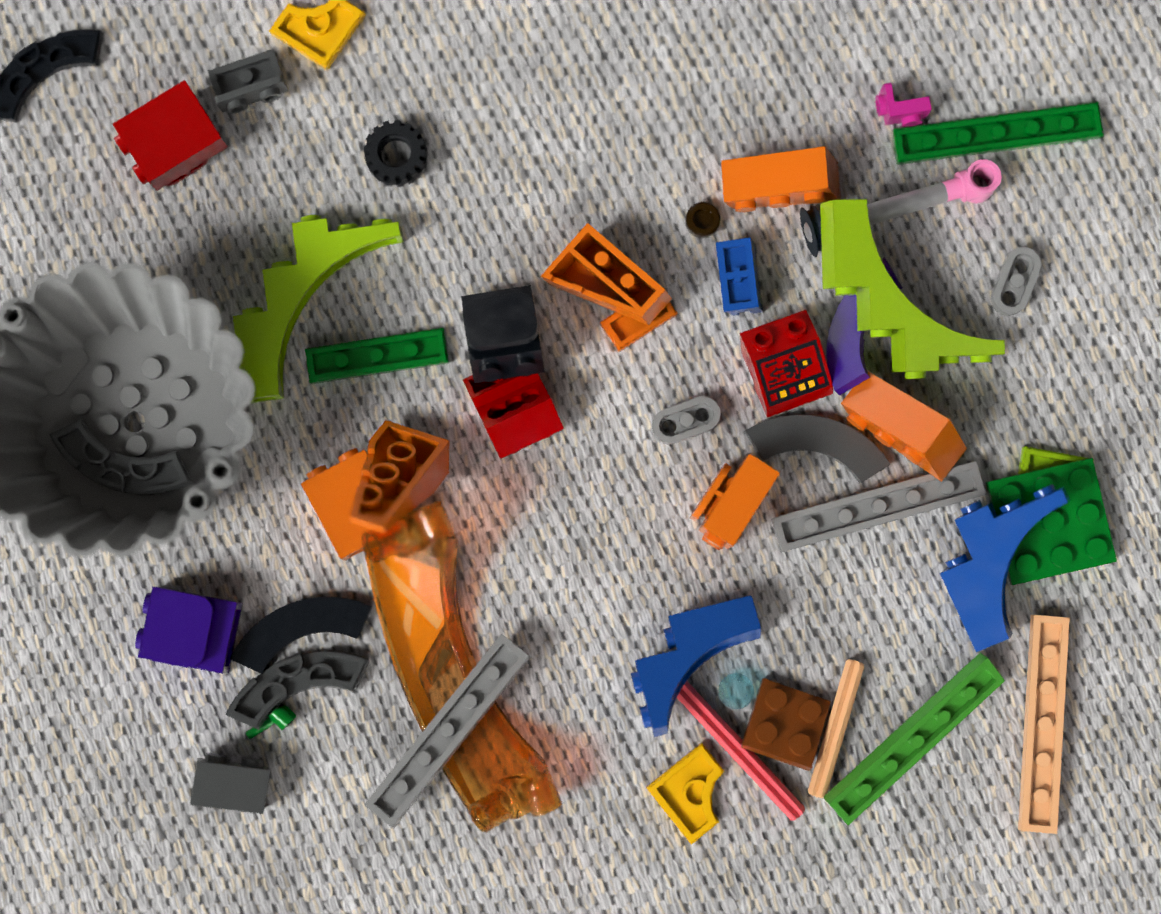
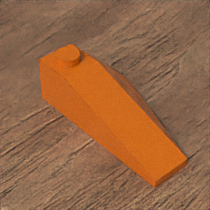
[350,420,450,533]

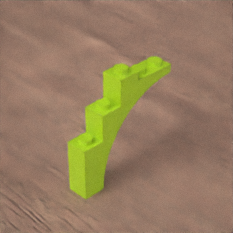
[820,199,1005,379]
[233,215,403,403]

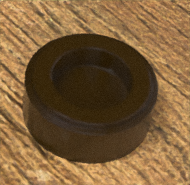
[685,202,720,238]

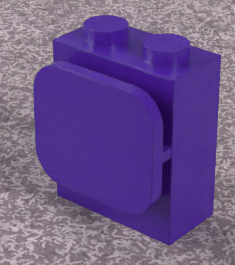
[135,587,243,674]

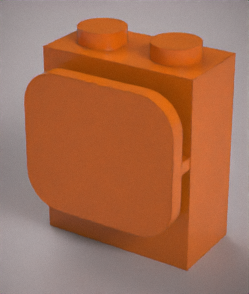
[301,448,407,561]
[690,453,780,550]

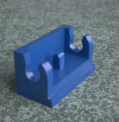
[716,237,763,316]

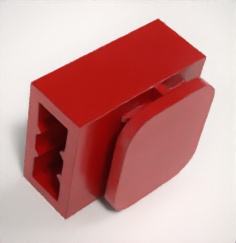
[112,80,228,191]

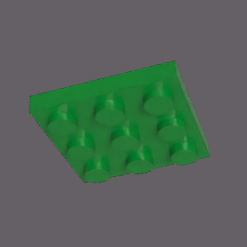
[986,458,1117,585]

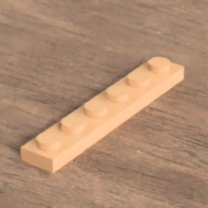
[1018,615,1070,834]

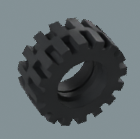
[364,120,428,187]

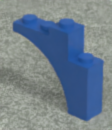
[940,484,1070,652]

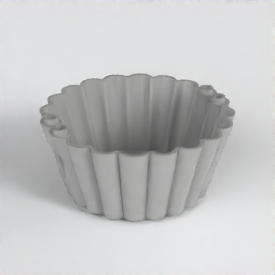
[0,262,254,557]

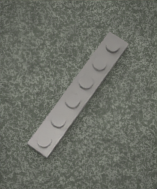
[771,461,986,552]
[364,634,531,828]

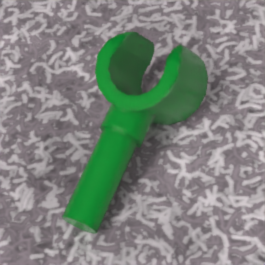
[246,705,296,739]

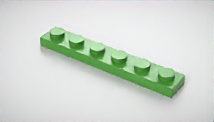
[823,652,1005,826]

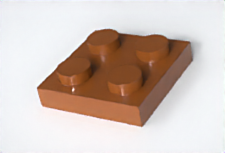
[741,678,831,771]

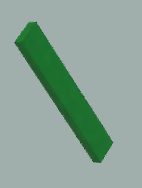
[892,102,1104,165]

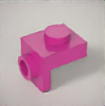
[875,83,932,127]

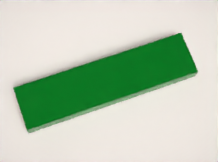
[305,328,449,384]

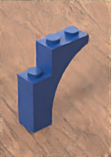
[631,595,761,737]

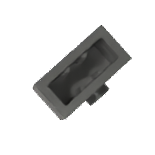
[190,753,270,814]

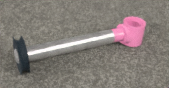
[800,159,1002,257]

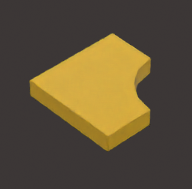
[269,0,366,71]
[646,742,724,845]

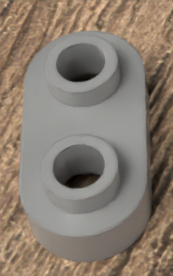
[991,247,1041,316]
[652,396,721,445]

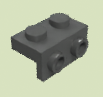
[208,49,288,114]

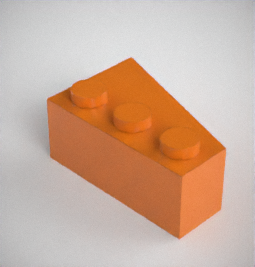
[721,146,841,212]
[541,223,672,325]
[841,371,967,482]

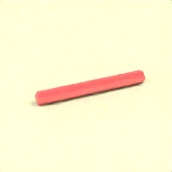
[677,681,805,821]

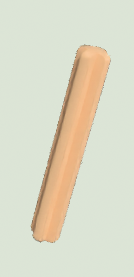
[808,659,864,798]

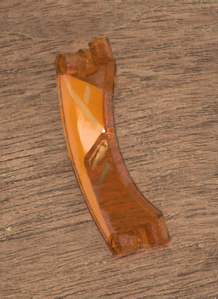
[362,500,562,833]

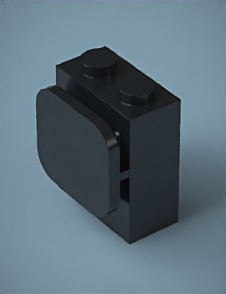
[461,285,545,383]

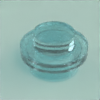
[718,673,754,709]

